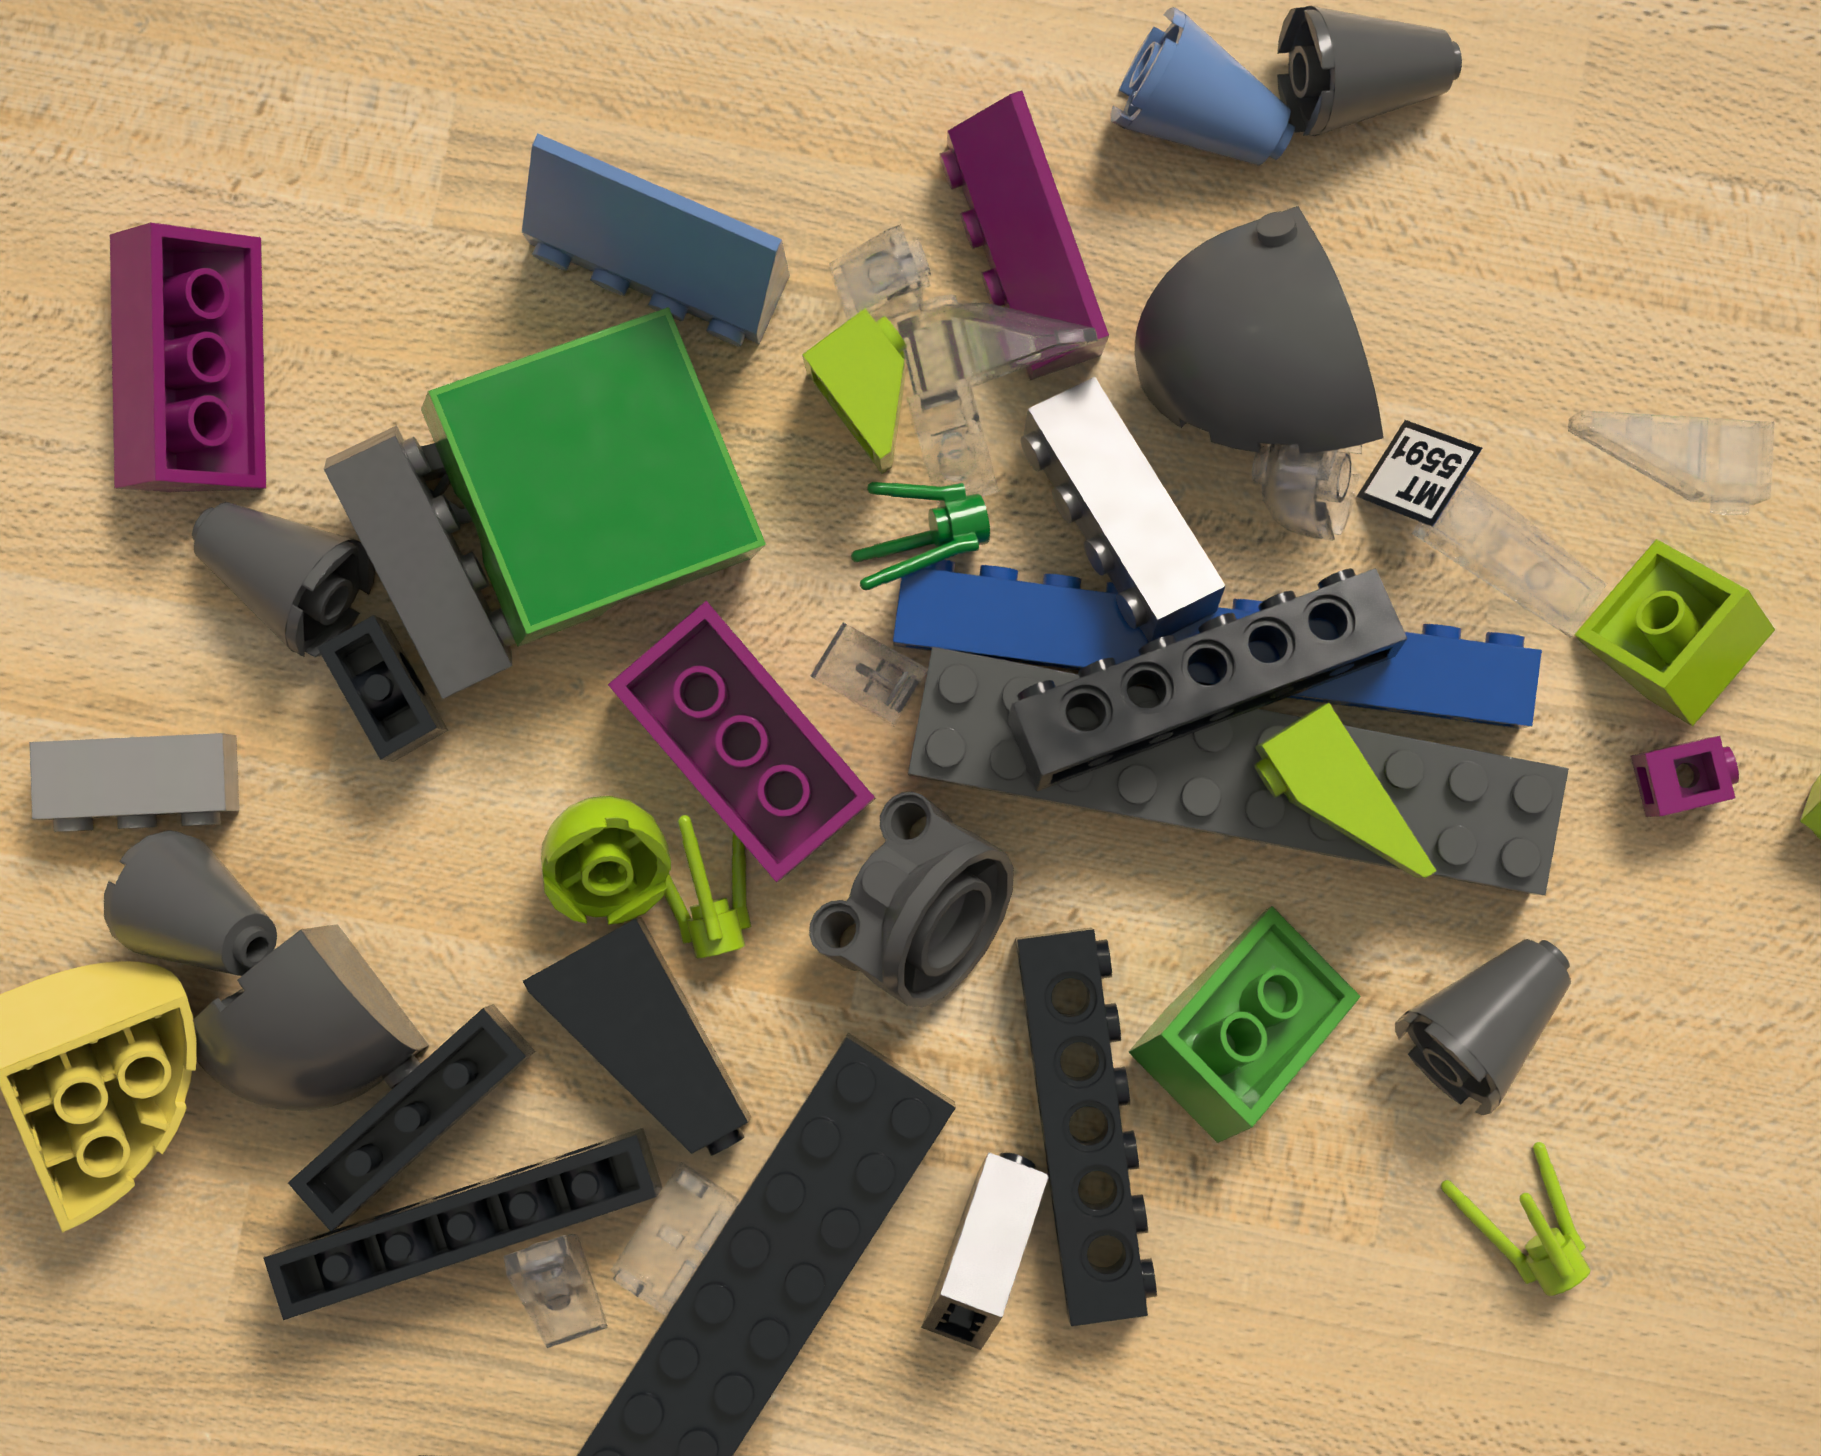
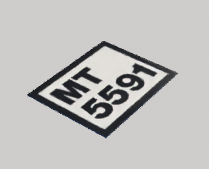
[1356,420,1483,527]

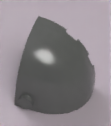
[1134,206,1384,454]
[193,924,429,1111]

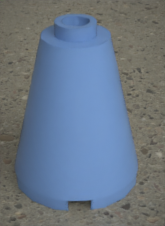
[1111,7,1295,165]

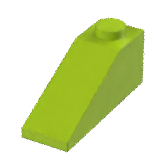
[1254,703,1437,878]

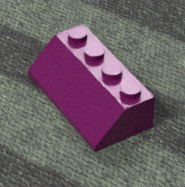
[939,90,1109,380]
[110,222,266,492]

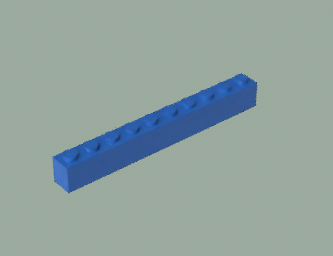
[893,560,1542,729]

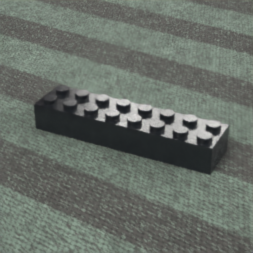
[576,1033,956,1456]

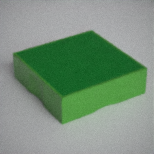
[421,307,766,647]

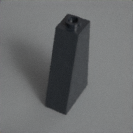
[523,917,751,1156]

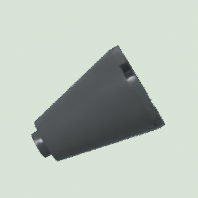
[1277,6,1462,136]
[192,502,376,657]
[104,830,277,976]
[1395,939,1571,1115]

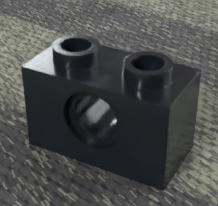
[317,615,449,762]

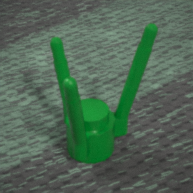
[851,482,990,590]

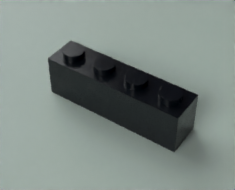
[288,1004,536,1231]

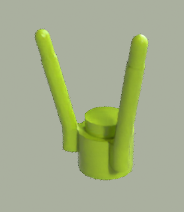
[664,815,752,959]
[1441,1142,1590,1296]

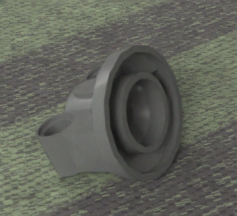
[809,792,1014,1007]

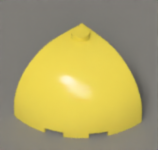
[0,961,197,1233]

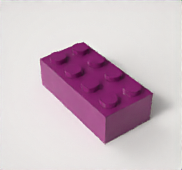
[608,601,876,882]

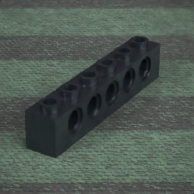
[1008,568,1407,791]
[1015,927,1157,1326]
[263,1128,663,1320]

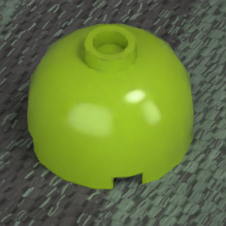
[541,796,671,925]

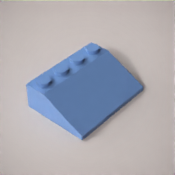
[522,133,790,346]

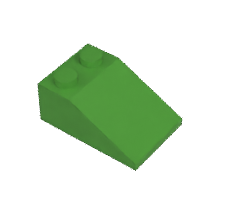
[1129,906,1361,1143]

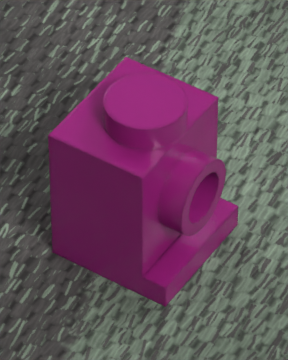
[1630,736,1739,817]

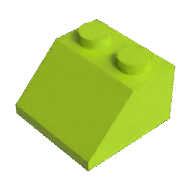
[802,308,907,474]
[1574,539,1775,727]

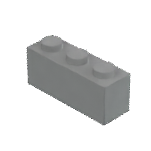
[29,733,239,832]

